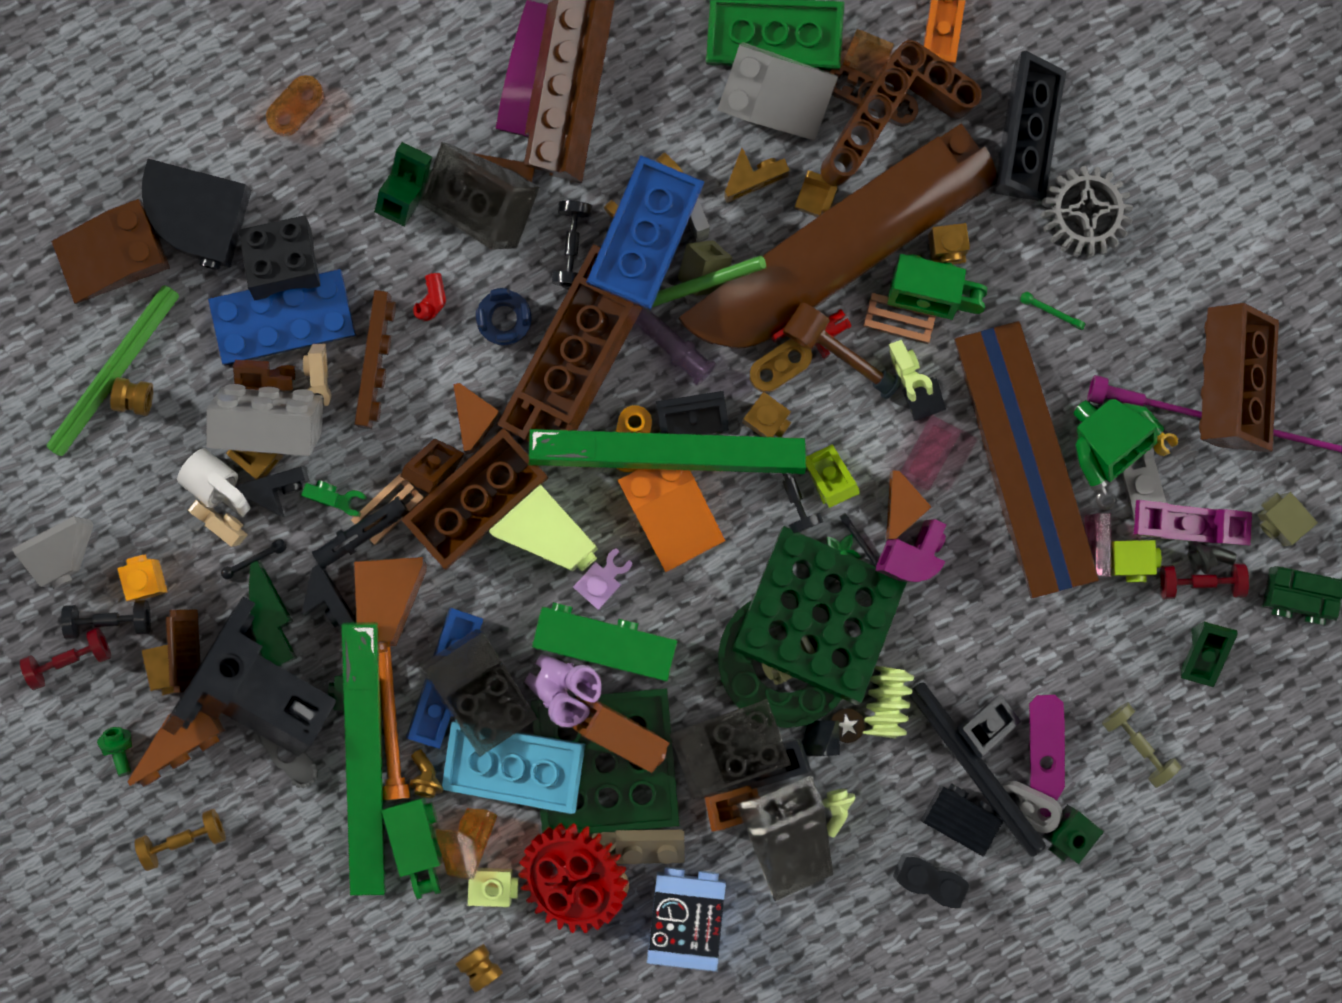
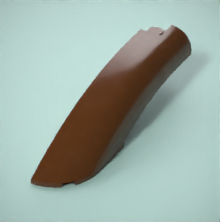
[678,123,997,349]

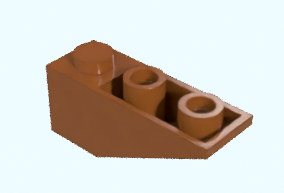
[127,711,225,787]

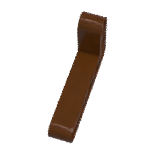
[820,40,982,186]

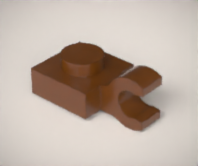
[233,360,296,391]

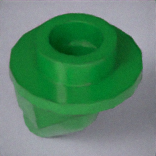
[97,727,132,777]

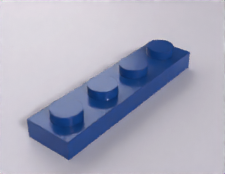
[406,607,483,749]

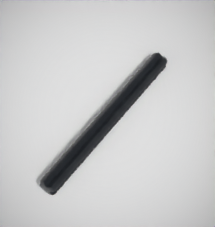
[909,682,1046,857]

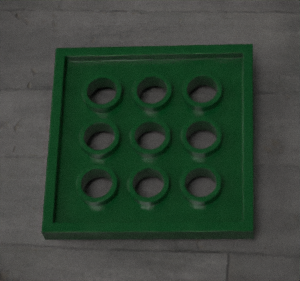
[732,526,907,706]
[531,688,680,834]

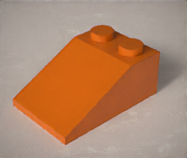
[618,469,725,572]

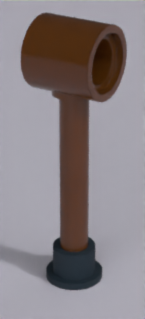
[782,302,901,399]

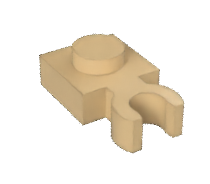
[188,500,248,547]

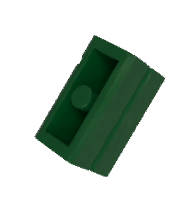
[1262,566,1342,626]

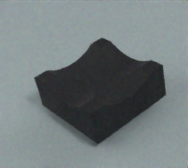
[239,215,321,301]

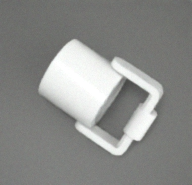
[177,448,251,517]

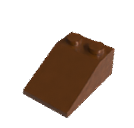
[51,199,170,304]

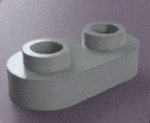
[1002,781,1063,833]

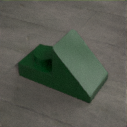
[1181,621,1238,687]

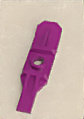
[1029,695,1065,817]

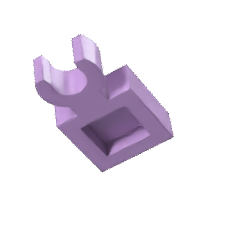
[573,548,632,610]

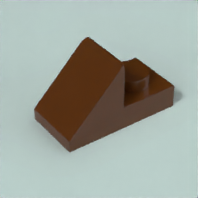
[400,438,464,494]

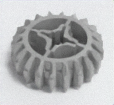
[1041,166,1133,258]

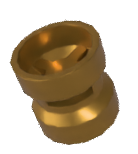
[110,377,154,416]
[456,944,503,993]

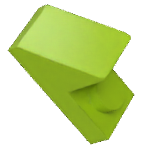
[806,444,860,508]

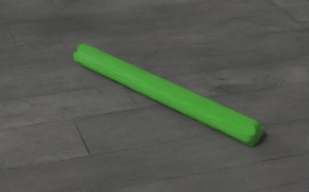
[47,285,179,456]

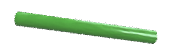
[652,255,766,307]

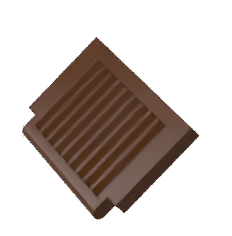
[166,609,201,693]

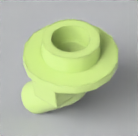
[821,789,855,837]

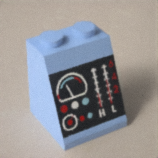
[647,867,726,971]

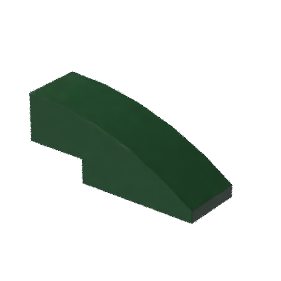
[249,561,297,667]

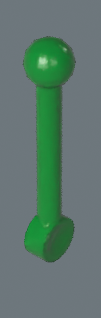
[1020,292,1086,330]

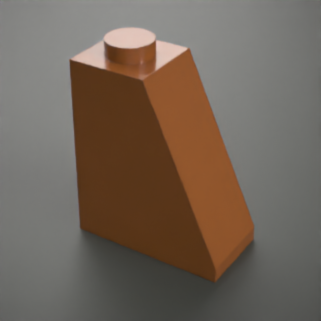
[354,557,427,653]
[572,696,669,773]

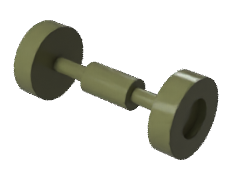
[1102,702,1182,788]

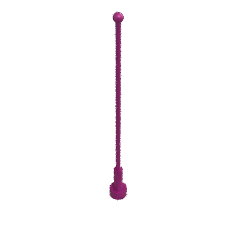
[1087,375,1342,453]

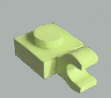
[889,339,933,402]

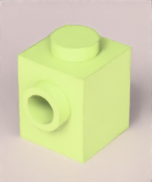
[468,868,519,907]

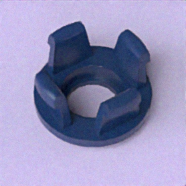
[475,288,532,346]

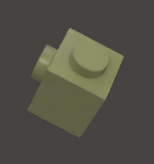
[1257,492,1318,546]

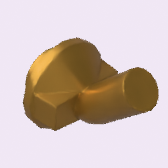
[409,749,443,798]

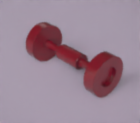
[1160,563,1249,600]
[20,627,111,691]

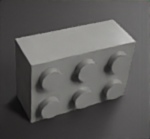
[207,384,323,456]

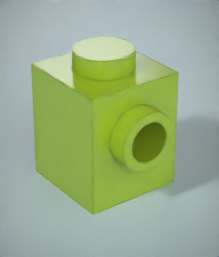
[1108,540,1162,582]

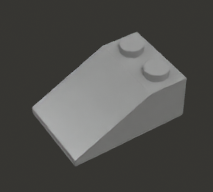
[717,42,838,141]

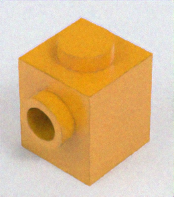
[117,554,168,602]

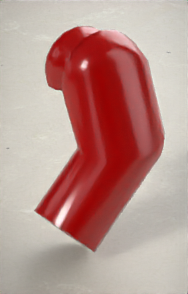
[413,273,446,321]

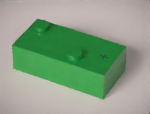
[532,602,677,681]

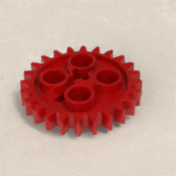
[518,823,629,933]

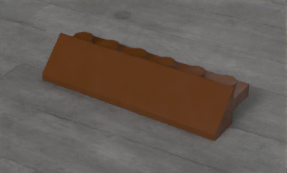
[524,0,615,183]
[497,244,643,442]

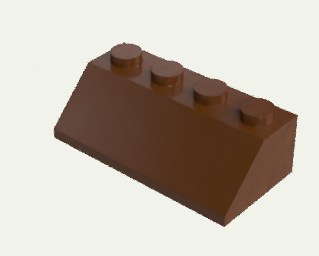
[1199,303,1279,452]
[401,428,549,570]

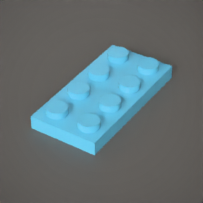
[442,721,585,814]

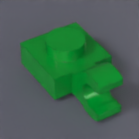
[301,480,367,517]

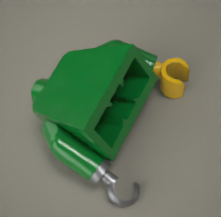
[1074,399,1178,510]

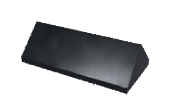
[993,51,1066,202]

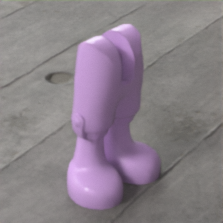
[525,654,601,727]

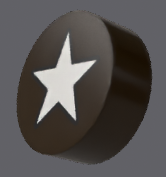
[831,708,865,743]

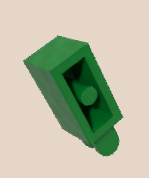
[887,253,988,320]
[381,797,447,900]

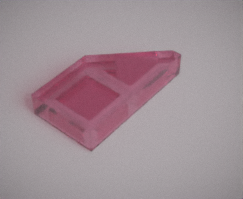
[1085,513,1111,577]

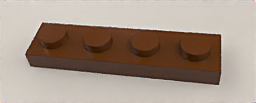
[354,290,396,429]

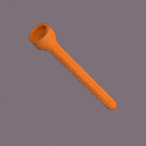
[379,647,410,800]

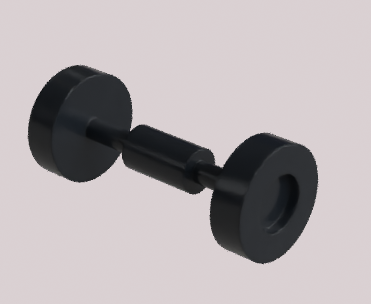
[552,201,592,287]
[782,473,824,533]
[61,600,151,640]

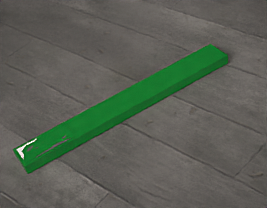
[529,429,806,474]
[342,622,386,895]

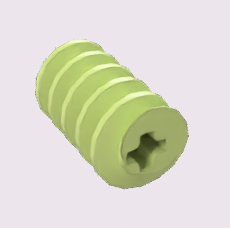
[863,666,914,738]

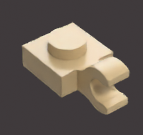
[303,344,332,406]

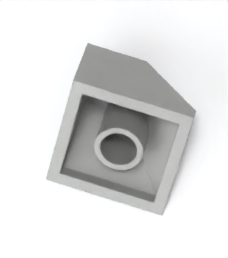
[12,516,94,590]

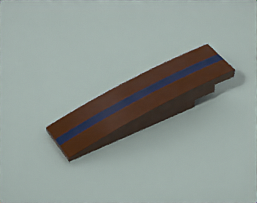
[954,321,1099,599]

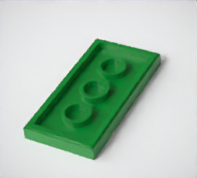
[706,0,845,70]

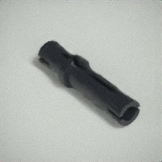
[312,496,409,570]

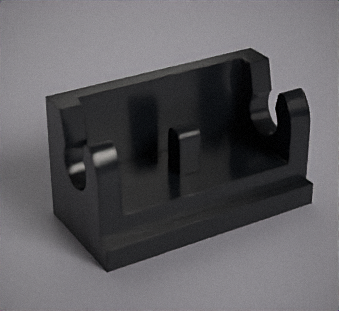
[656,391,729,435]

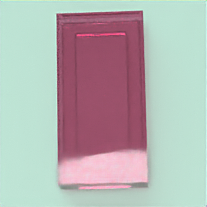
[900,415,961,491]

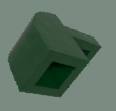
[374,142,433,227]

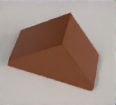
[453,383,501,454]
[886,470,932,540]
[704,785,763,832]

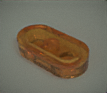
[266,75,324,136]

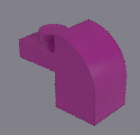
[876,519,947,582]

